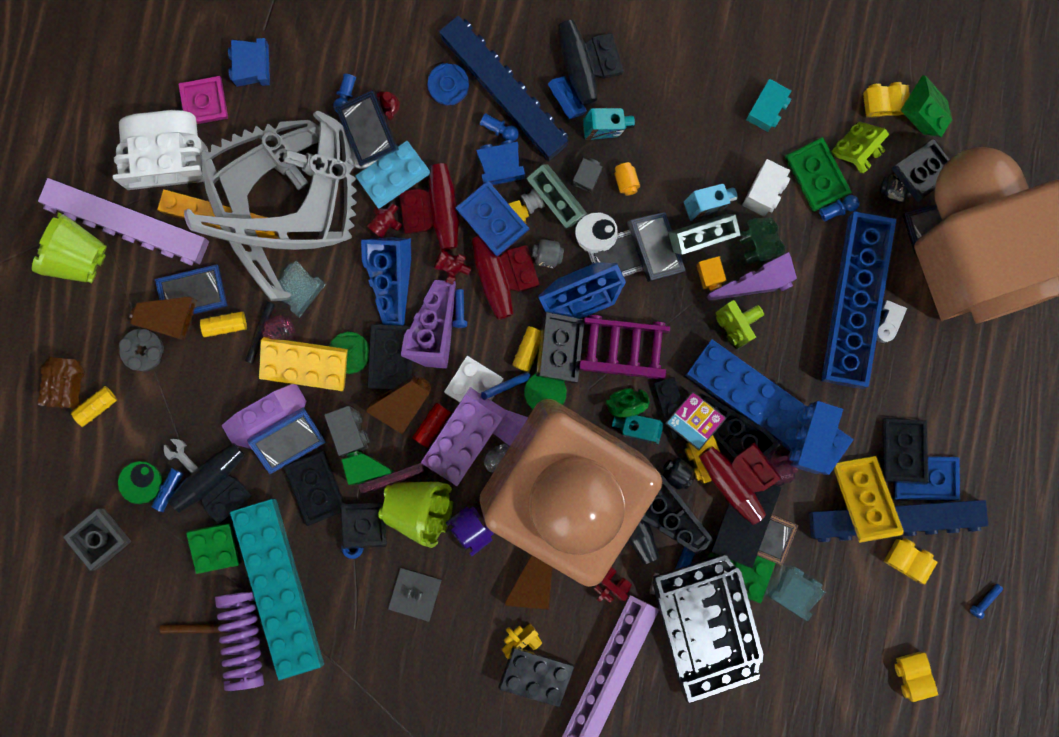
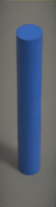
[481,372,530,400]

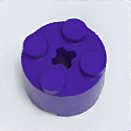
[446,506,494,556]

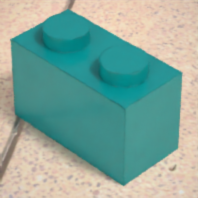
[746,79,791,132]

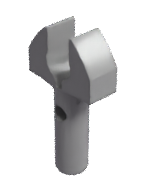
[164,439,198,473]

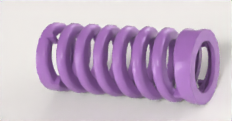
[215,592,264,691]

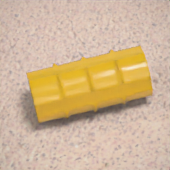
[200,312,247,337]
[512,326,541,373]
[70,386,117,427]

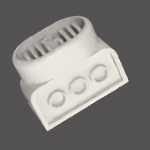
[113,110,208,190]

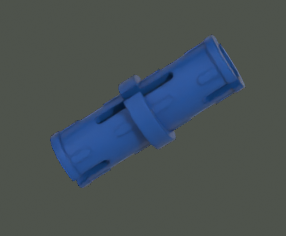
[151,468,184,512]

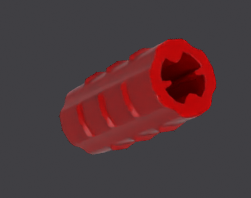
[412,403,452,449]

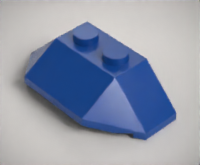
[538,262,626,319]

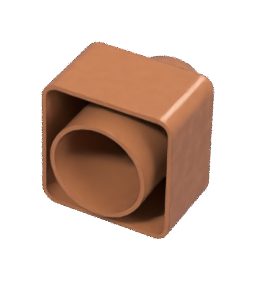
[914,147,1059,324]
[479,399,662,587]

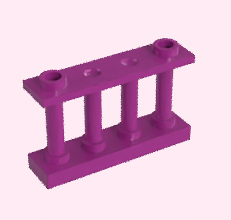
[579,315,670,379]

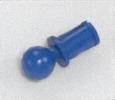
[333,74,356,113]
[480,113,519,142]
[819,195,860,222]

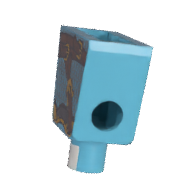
[684,184,737,221]

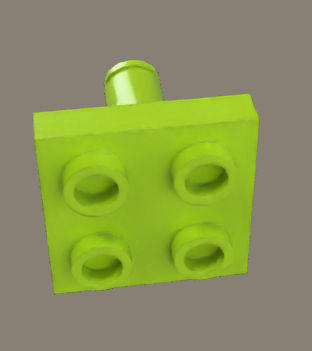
[831,121,889,173]
[716,300,764,349]

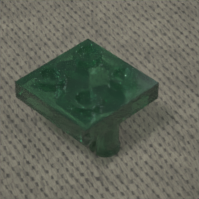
[738,218,785,265]

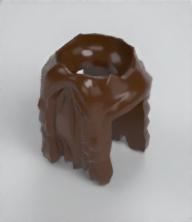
[37,356,85,410]

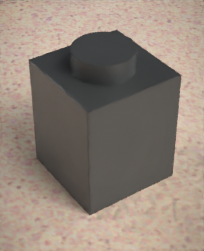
[572,158,603,194]

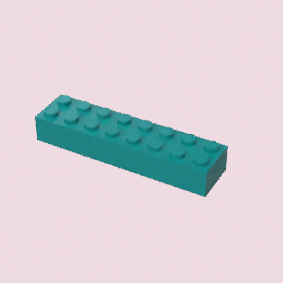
[230,499,324,681]

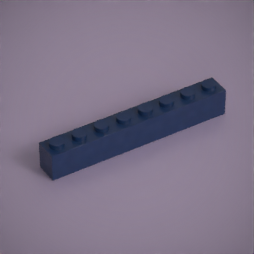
[439,15,568,161]
[809,500,988,542]

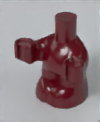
[376,91,400,120]
[367,203,402,238]
[434,249,471,285]

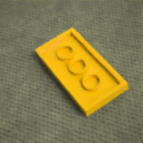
[259,337,348,391]
[834,456,904,543]

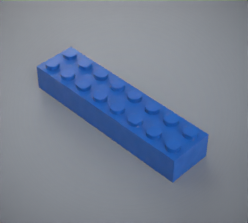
[821,212,896,389]
[685,339,854,475]

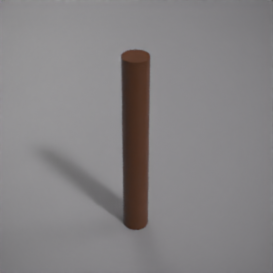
[160,624,226,634]

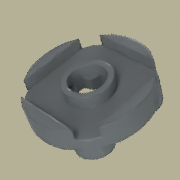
[119,329,164,372]

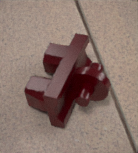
[594,567,632,603]

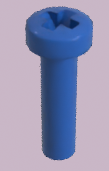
[453,289,467,328]
[970,584,1003,619]

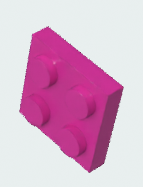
[179,76,228,124]

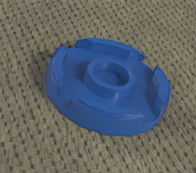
[428,63,469,105]

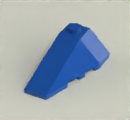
[361,237,411,326]

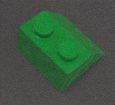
[901,75,952,137]
[342,451,395,485]

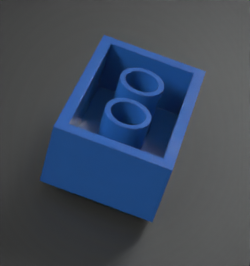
[789,401,843,474]

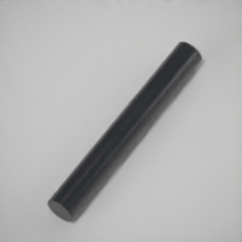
[245,302,275,364]

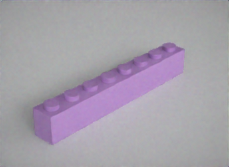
[38,178,209,266]
[562,595,659,737]

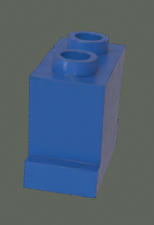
[228,38,270,87]
[476,140,525,185]

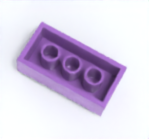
[421,387,506,486]

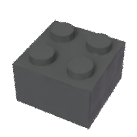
[325,406,370,457]
[63,509,132,571]

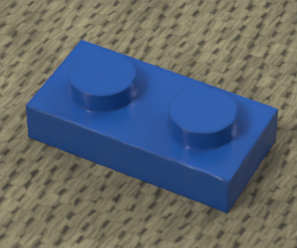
[548,76,587,119]

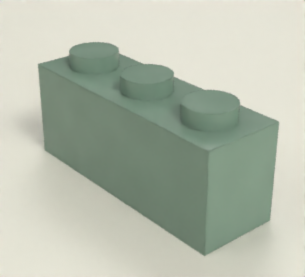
[526,164,587,228]
[668,214,740,255]

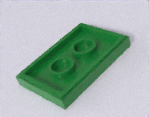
[785,137,852,212]

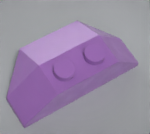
[222,384,307,449]

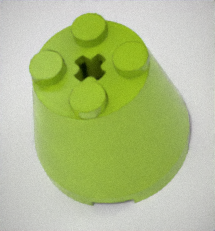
[32,213,107,284]
[379,482,453,548]

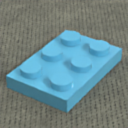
[356,141,430,209]

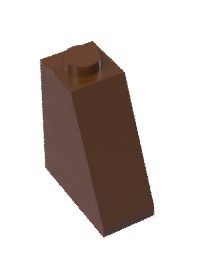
[130,297,197,340]
[366,376,432,434]
[505,555,552,610]

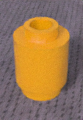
[614,162,640,196]

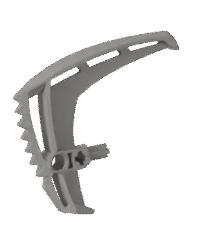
[184,111,357,250]
[201,120,320,301]

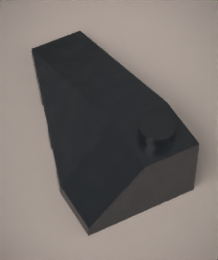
[704,396,780,461]
[642,474,714,555]

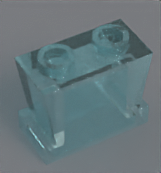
[272,261,326,317]
[768,566,826,621]

